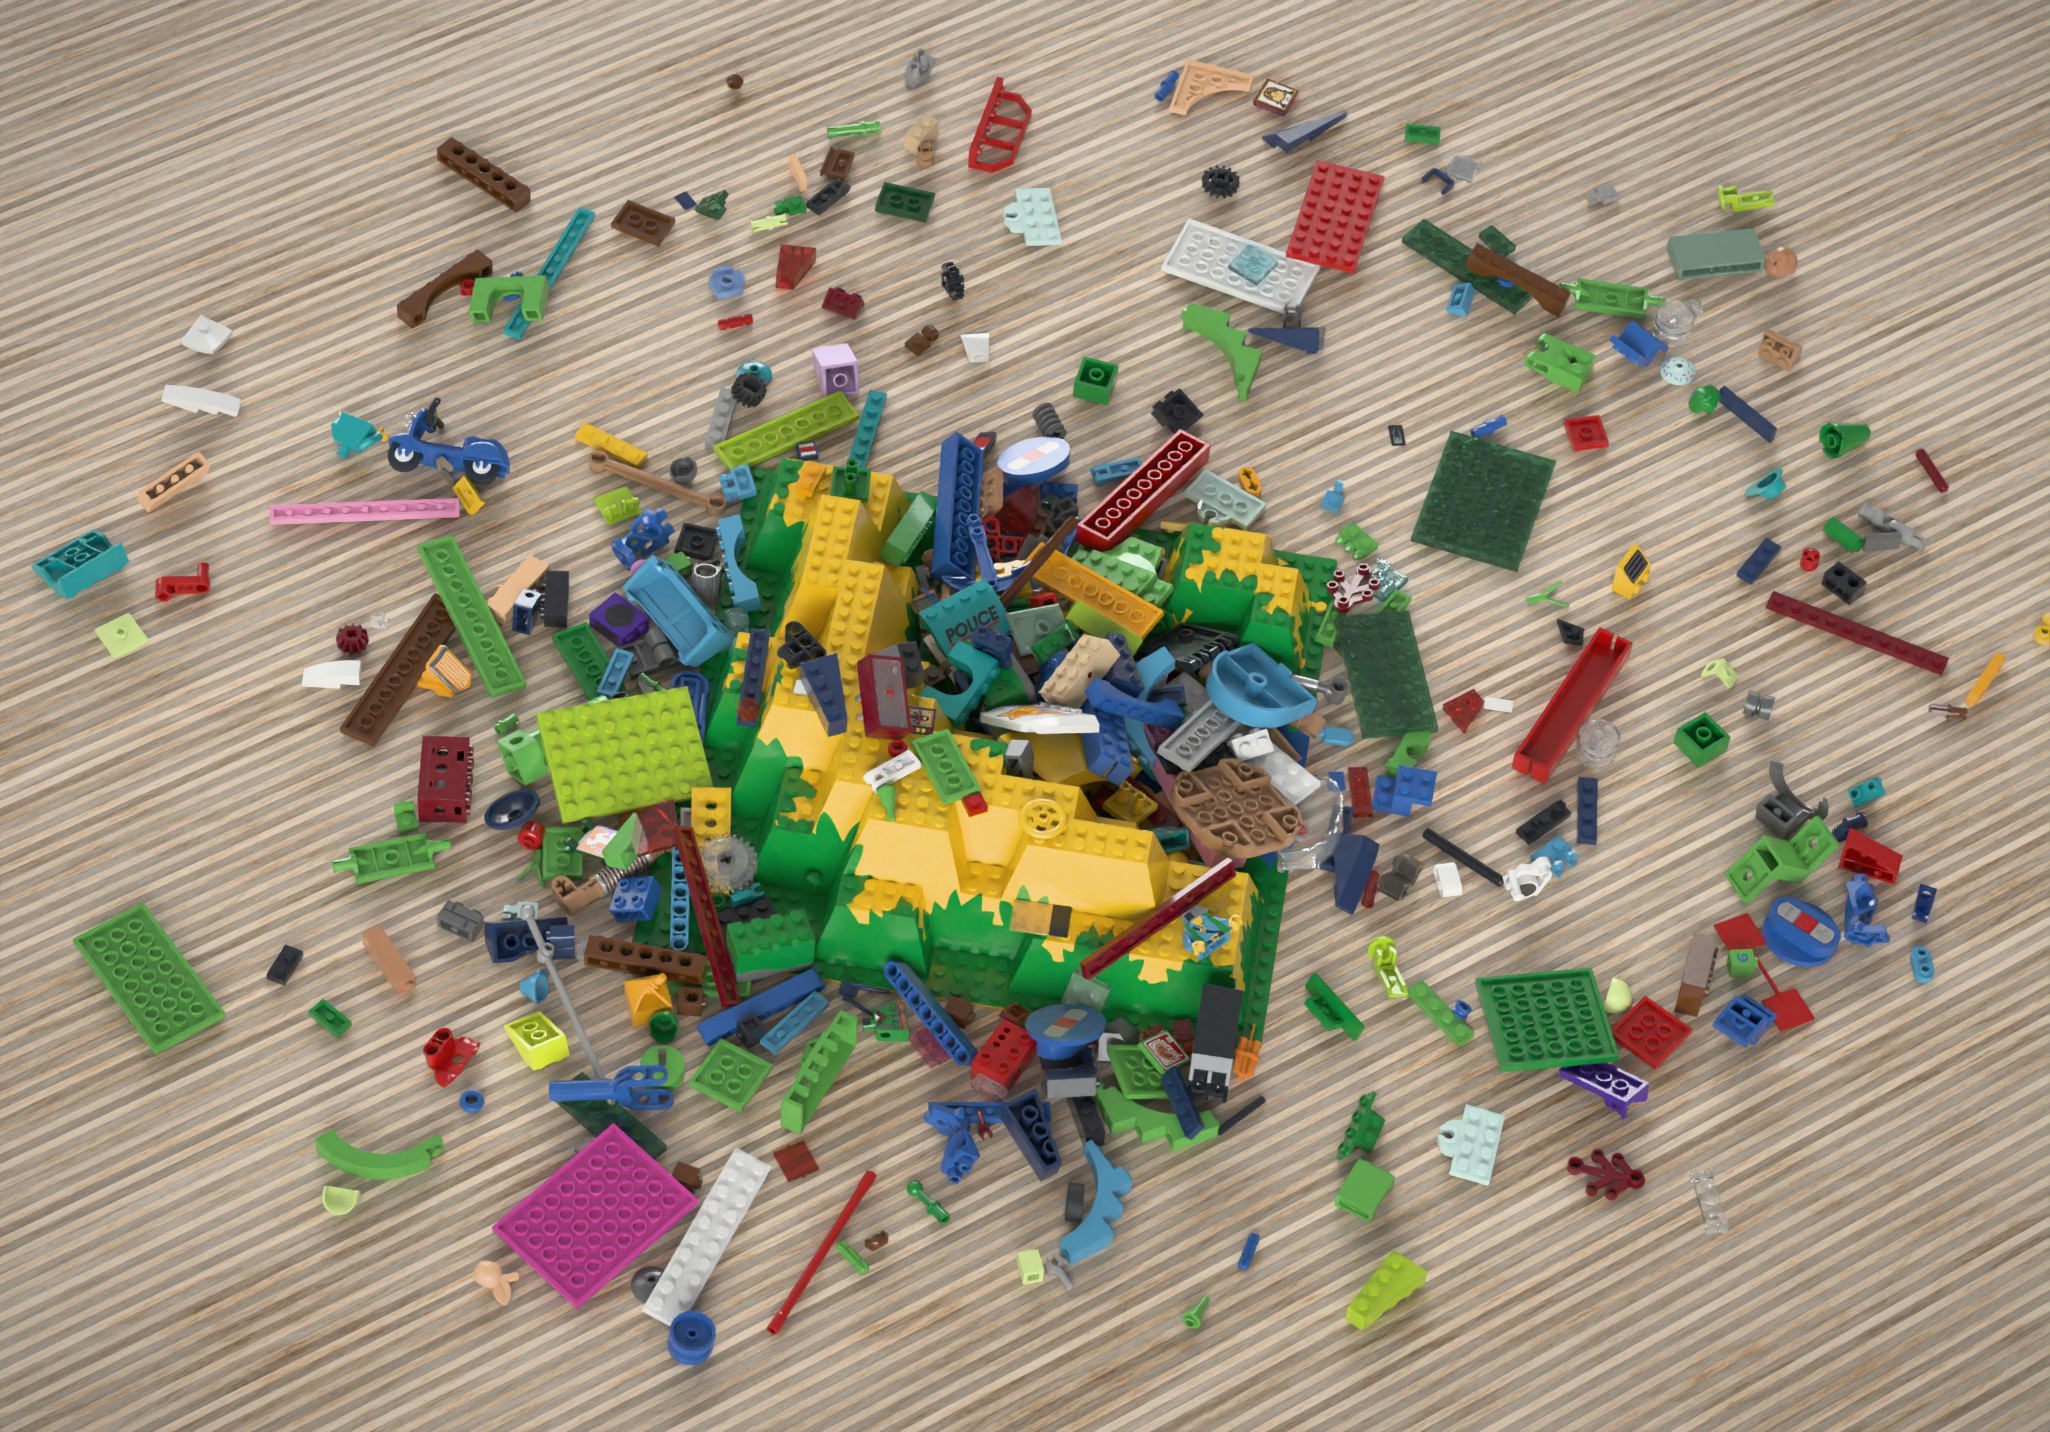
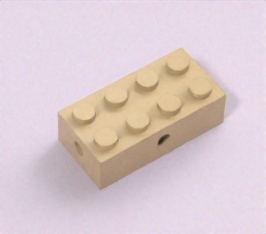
[1039,634,1120,709]

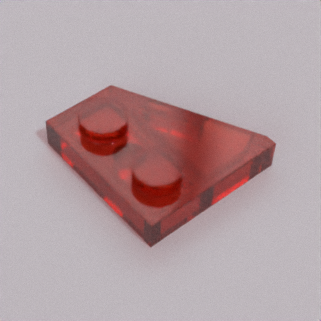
[1442,689,1485,734]

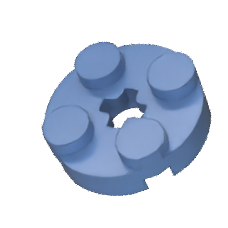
[709,266,745,299]

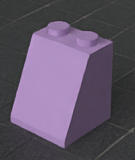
[812,343,860,398]

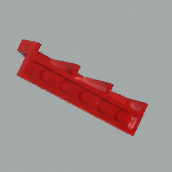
[968,77,1032,173]

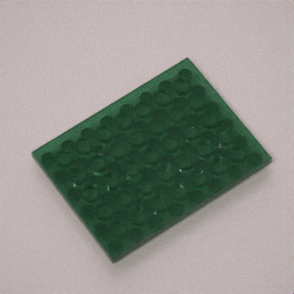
[1410,431,1556,572]

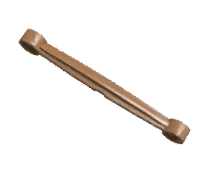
[590,450,726,516]

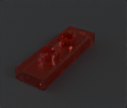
[1347,767,1373,818]

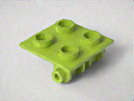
[593,486,642,526]

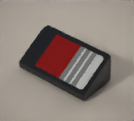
[974,432,997,461]

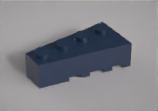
[1102,631,1145,698]
[799,653,847,737]

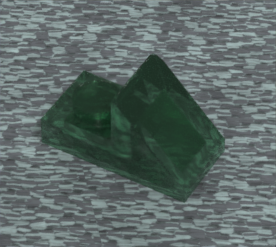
[694,190,729,220]

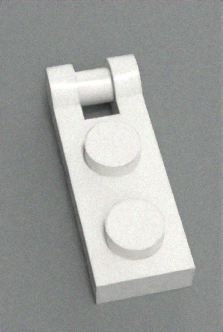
[863,749,921,793]

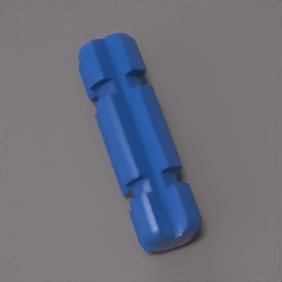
[1237,1233,1260,1270]

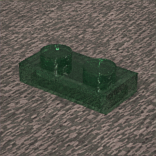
[1478,225,1516,257]

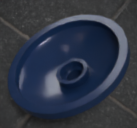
[484,789,540,830]

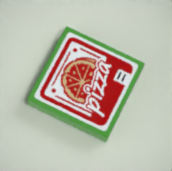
[1138,1030,1191,1076]

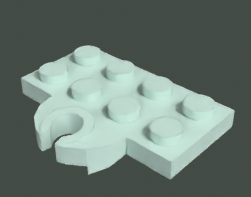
[1003,188,1062,246]
[1184,469,1267,531]
[1437,1104,1505,1186]

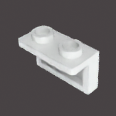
[1227,728,1274,762]

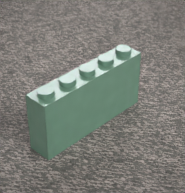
[1667,228,1765,280]

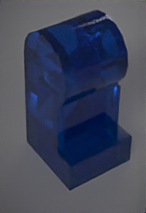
[1911,884,1937,923]

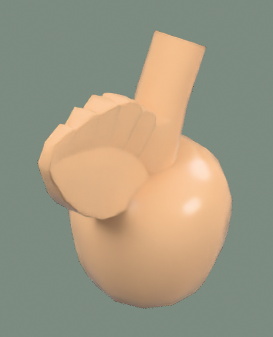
[473,1261,519,1305]

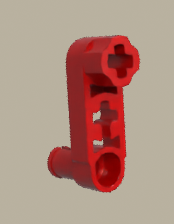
[155,562,210,602]

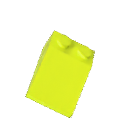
[504,1011,570,1070]

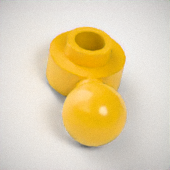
[2033,613,2050,644]

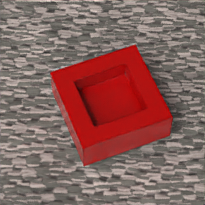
[962,792,988,817]

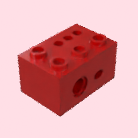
[971,1019,1037,1097]

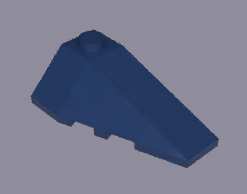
[1331,834,1380,915]

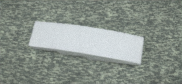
[161,385,241,417]

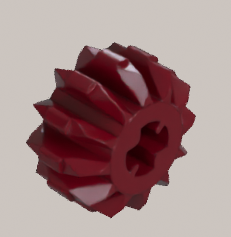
[336,623,369,656]

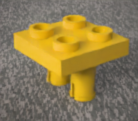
[1102,781,1158,825]

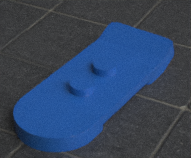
[670,671,709,745]

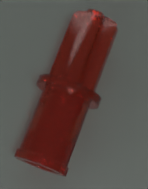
[1361,870,1380,908]

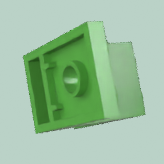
[1725,816,1840,904]

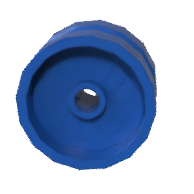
[667,1311,716,1365]

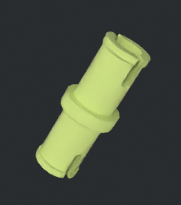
[750,214,788,233]

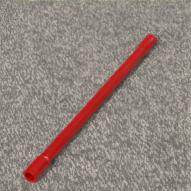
[767,1170,877,1335]

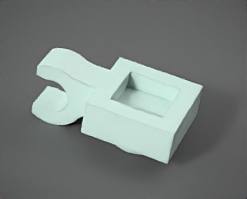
[503,902,538,920]

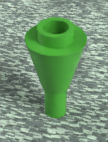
[876,784,896,822]
[1182,1296,1210,1329]

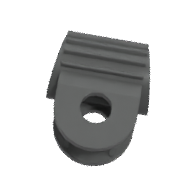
[691,562,723,606]

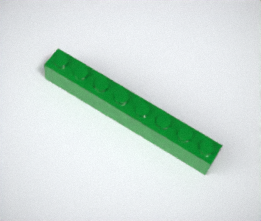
[878,490,937,568]

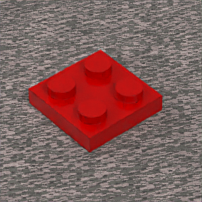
[1563,415,1609,452]

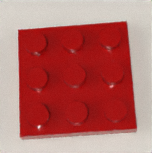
[1611,996,1693,1070]

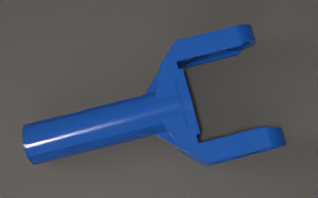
[548,1065,674,1111]

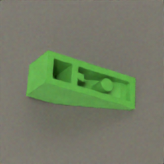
[601,813,642,870]

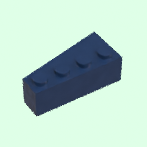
[998,1088,1062,1182]

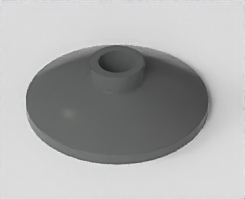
[631,1266,665,1303]

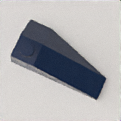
[1248,327,1326,354]
[484,917,568,963]

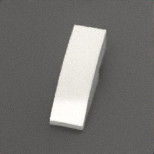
[302,660,362,689]

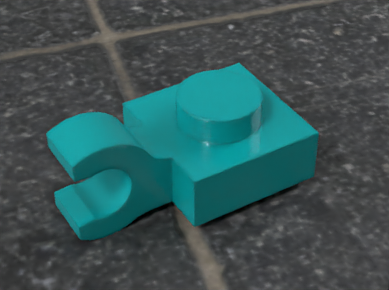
[730,883,765,908]

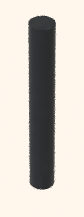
[1218,1096,1266,1135]

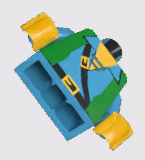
[1182,912,1243,961]

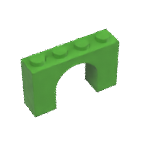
[469,276,550,323]

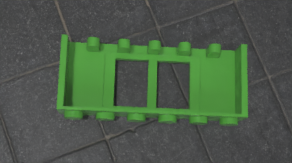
[780,1010,858,1134]

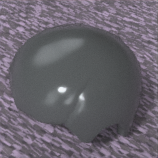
[670,457,698,484]

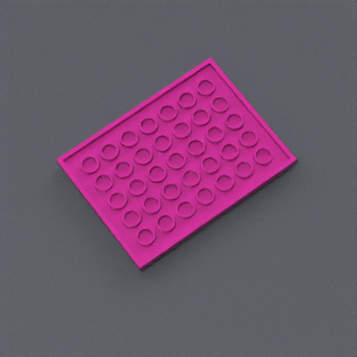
[492,1123,699,1310]

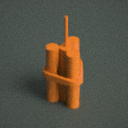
[1232,1024,1261,1081]

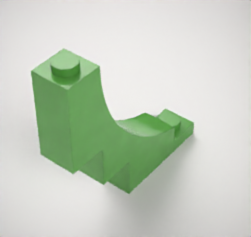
[1181,303,1262,401]
[1093,1080,1220,1152]

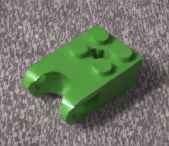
[1524,333,1596,393]

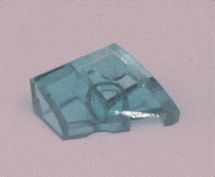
[1372,558,1408,603]

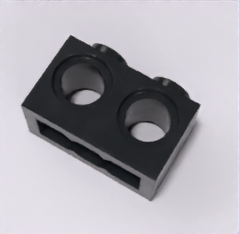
[1821,561,1867,606]

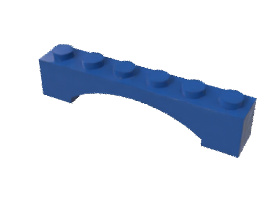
[1084,678,1185,731]

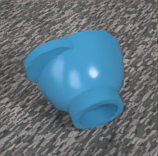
[520,969,549,1004]

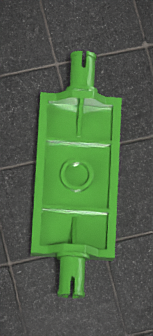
[1559,278,1666,319]
[331,833,451,884]

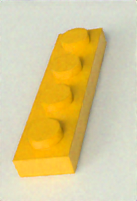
[575,422,647,469]

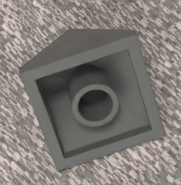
[1097,1018,1140,1064]

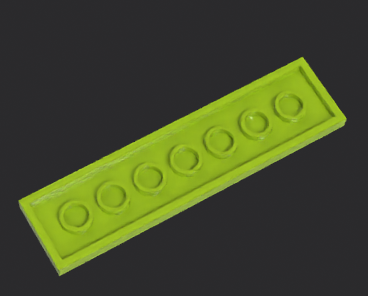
[713,390,859,473]

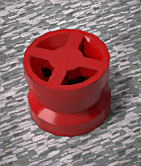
[1800,548,1820,571]

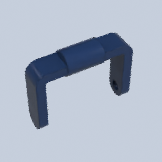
[1421,168,1454,195]

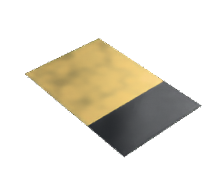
[1010,899,1072,938]

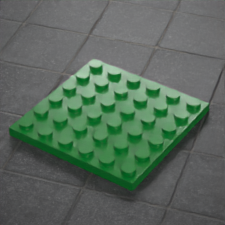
[1475,967,1619,1072]

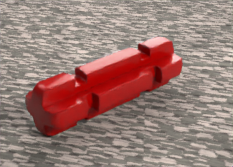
[718,314,753,331]

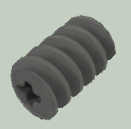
[1032,402,1067,440]

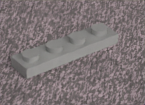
[705,387,737,448]

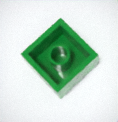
[1073,356,1119,405]
[1673,712,1731,768]

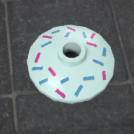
[1660,357,1696,385]

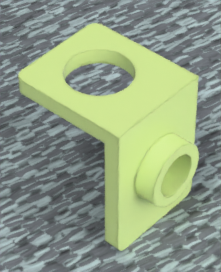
[1701,658,1738,689]

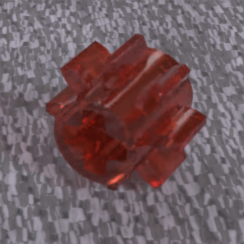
[737,697,761,722]

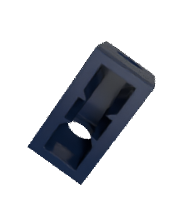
[512,589,541,635]

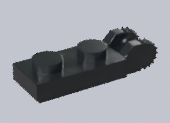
[806,178,851,216]

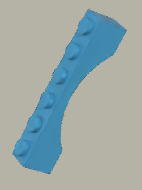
[716,514,762,614]

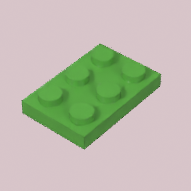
[543,827,583,880]

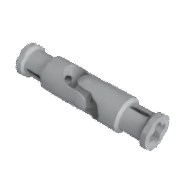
[1858,502,1929,553]

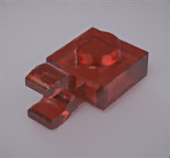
[1170,1018,1195,1054]

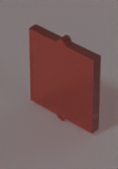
[773,1141,819,1182]

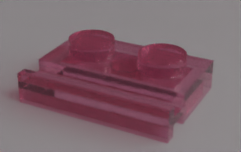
[909,1027,952,1069]

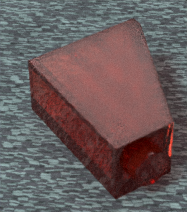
[776,244,816,290]

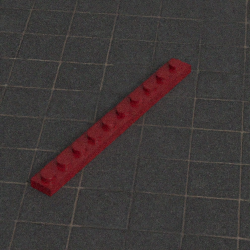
[1766,591,1949,676]
[673,826,742,1008]
[1079,858,1236,981]

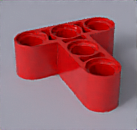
[982,516,1026,564]

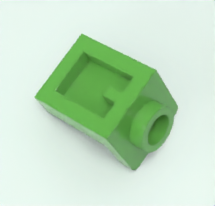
[394,801,419,834]

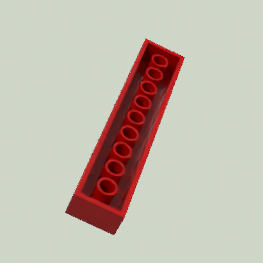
[1075,430,1211,552]

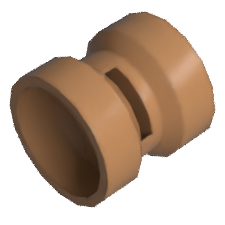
[916,143,934,168]

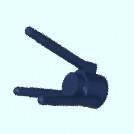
[839,980,890,1016]

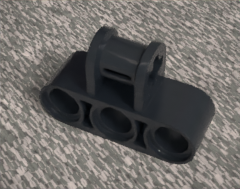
[777,621,827,669]

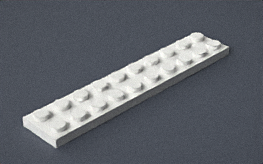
[1161,671,1320,805]
[642,1148,772,1326]

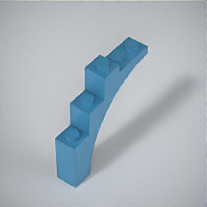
[1124,646,1175,770]
[1060,1140,1133,1265]

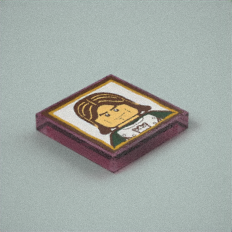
[1253,78,1299,117]

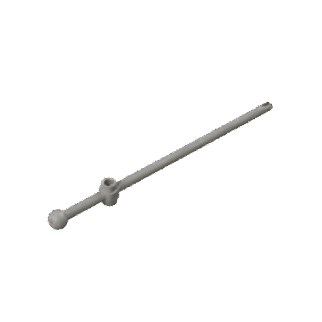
[520,905,616,1105]

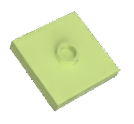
[95,613,148,659]

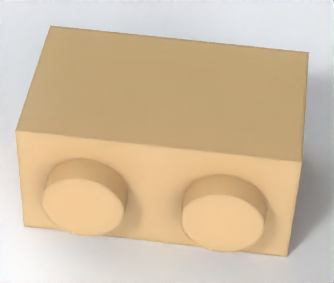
[904,113,939,155]

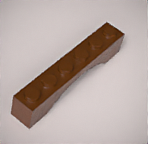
[1464,243,1571,317]
[397,249,493,329]

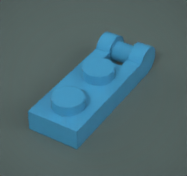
[1090,457,1142,487]

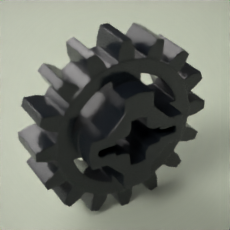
[1201,165,1240,199]
[940,261,965,301]

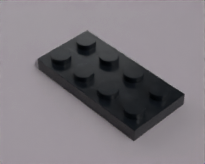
[1153,742,1234,775]

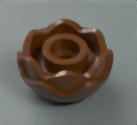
[864,1230,889,1251]

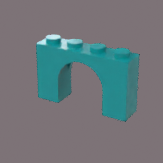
[919,640,1000,729]

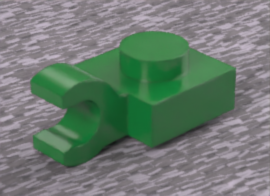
[774,195,807,216]

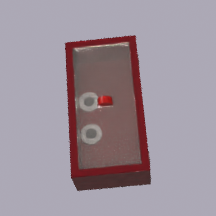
[855,654,912,740]

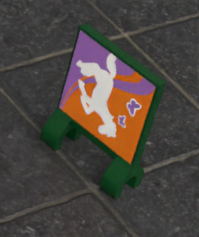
[563,817,618,862]

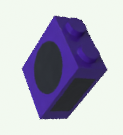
[589,592,649,647]

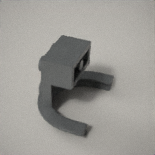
[1755,761,1829,840]

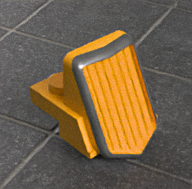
[417,645,472,698]

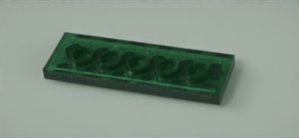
[555,1072,667,1160]

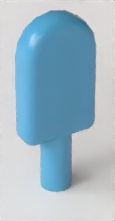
[1318,726,1354,746]

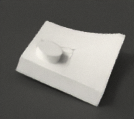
[181,315,232,354]

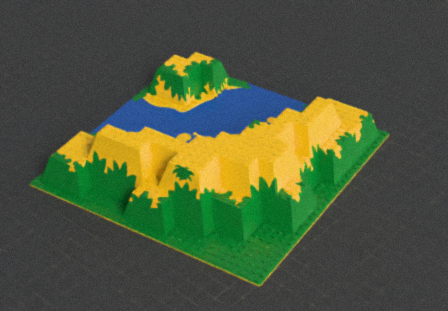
[632,458,1337,1051]

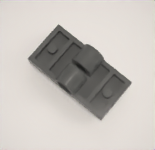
[618,628,682,679]

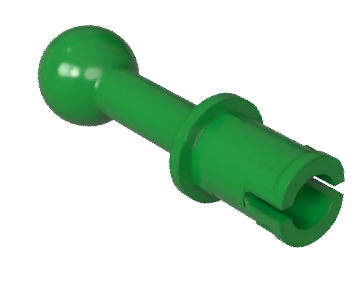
[907,1180,950,1225]

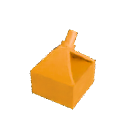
[624,973,672,1027]

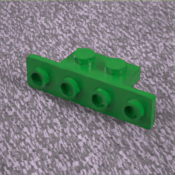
[1304,973,1365,1041]
[1336,1091,1385,1161]

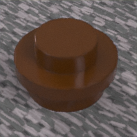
[726,74,744,89]

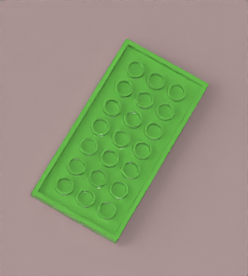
[73,902,226,1055]

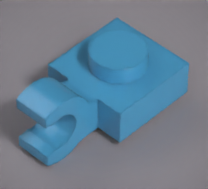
[1321,480,1345,514]

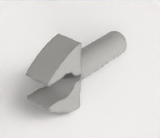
[1046,1254,1074,1290]

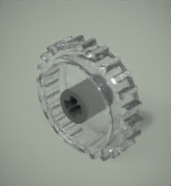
[699,833,758,893]

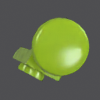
[1718,185,1775,213]
[1367,936,1408,998]

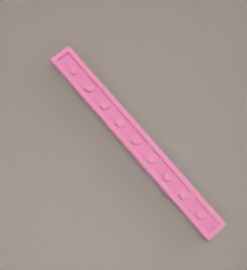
[270,498,460,525]

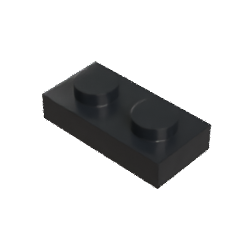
[266,944,304,986]

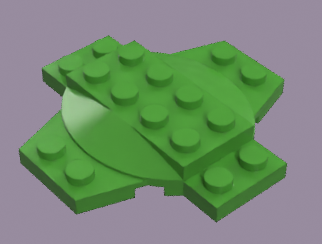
[1068,537,1174,611]

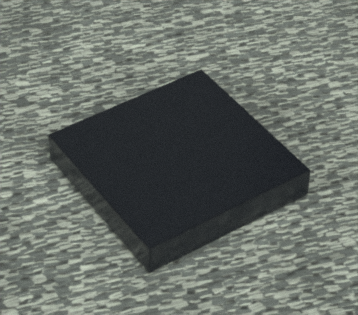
[674,523,718,561]

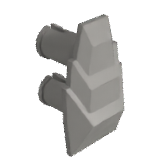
[905,48,936,88]

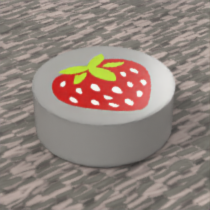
[1295,821,1310,841]

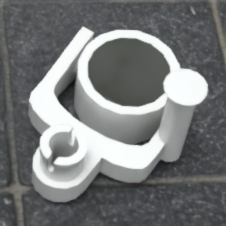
[1503,857,1552,901]

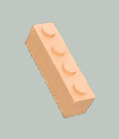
[137,451,210,514]
[486,555,549,626]

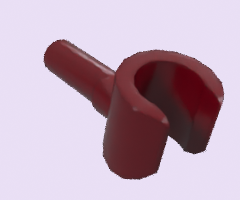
[977,1111,993,1140]

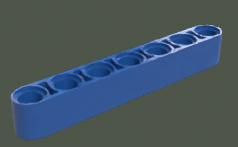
[884,961,978,1066]
[697,968,826,1046]

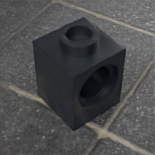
[736,1013,765,1049]

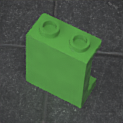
[1335,1159,1395,1223]

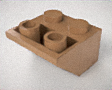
[1758,329,1803,371]

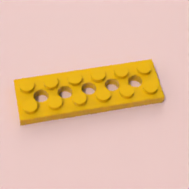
[690,787,731,896]

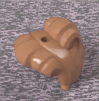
[1764,247,1798,278]

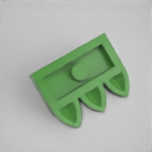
[1335,522,1379,560]

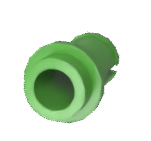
[494,713,519,735]

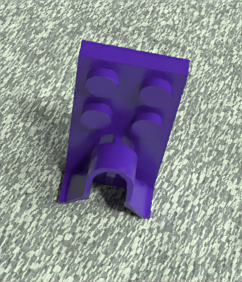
[1559,1063,1649,1119]

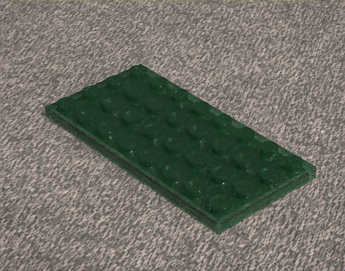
[1334,610,1438,739]

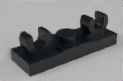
[1516,800,1571,845]

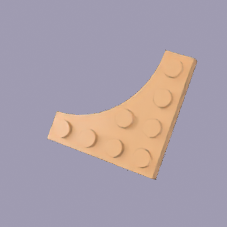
[1169,59,1254,115]

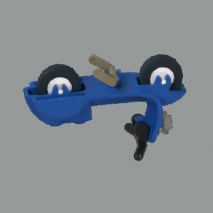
[388,397,510,485]

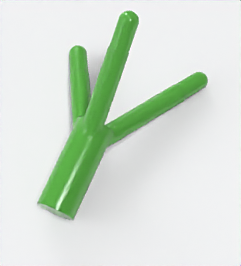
[1526,581,1570,608]
[517,849,545,887]

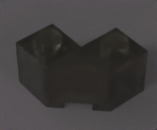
[1045,496,1079,544]
[1378,853,1425,901]

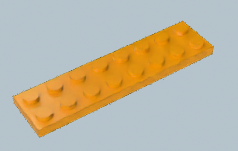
[1021,542,1164,640]

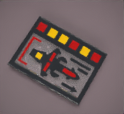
[909,706,936,735]

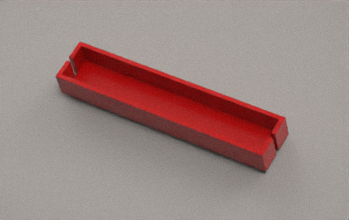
[1511,627,1633,785]

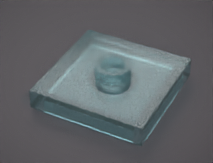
[1228,244,1278,286]

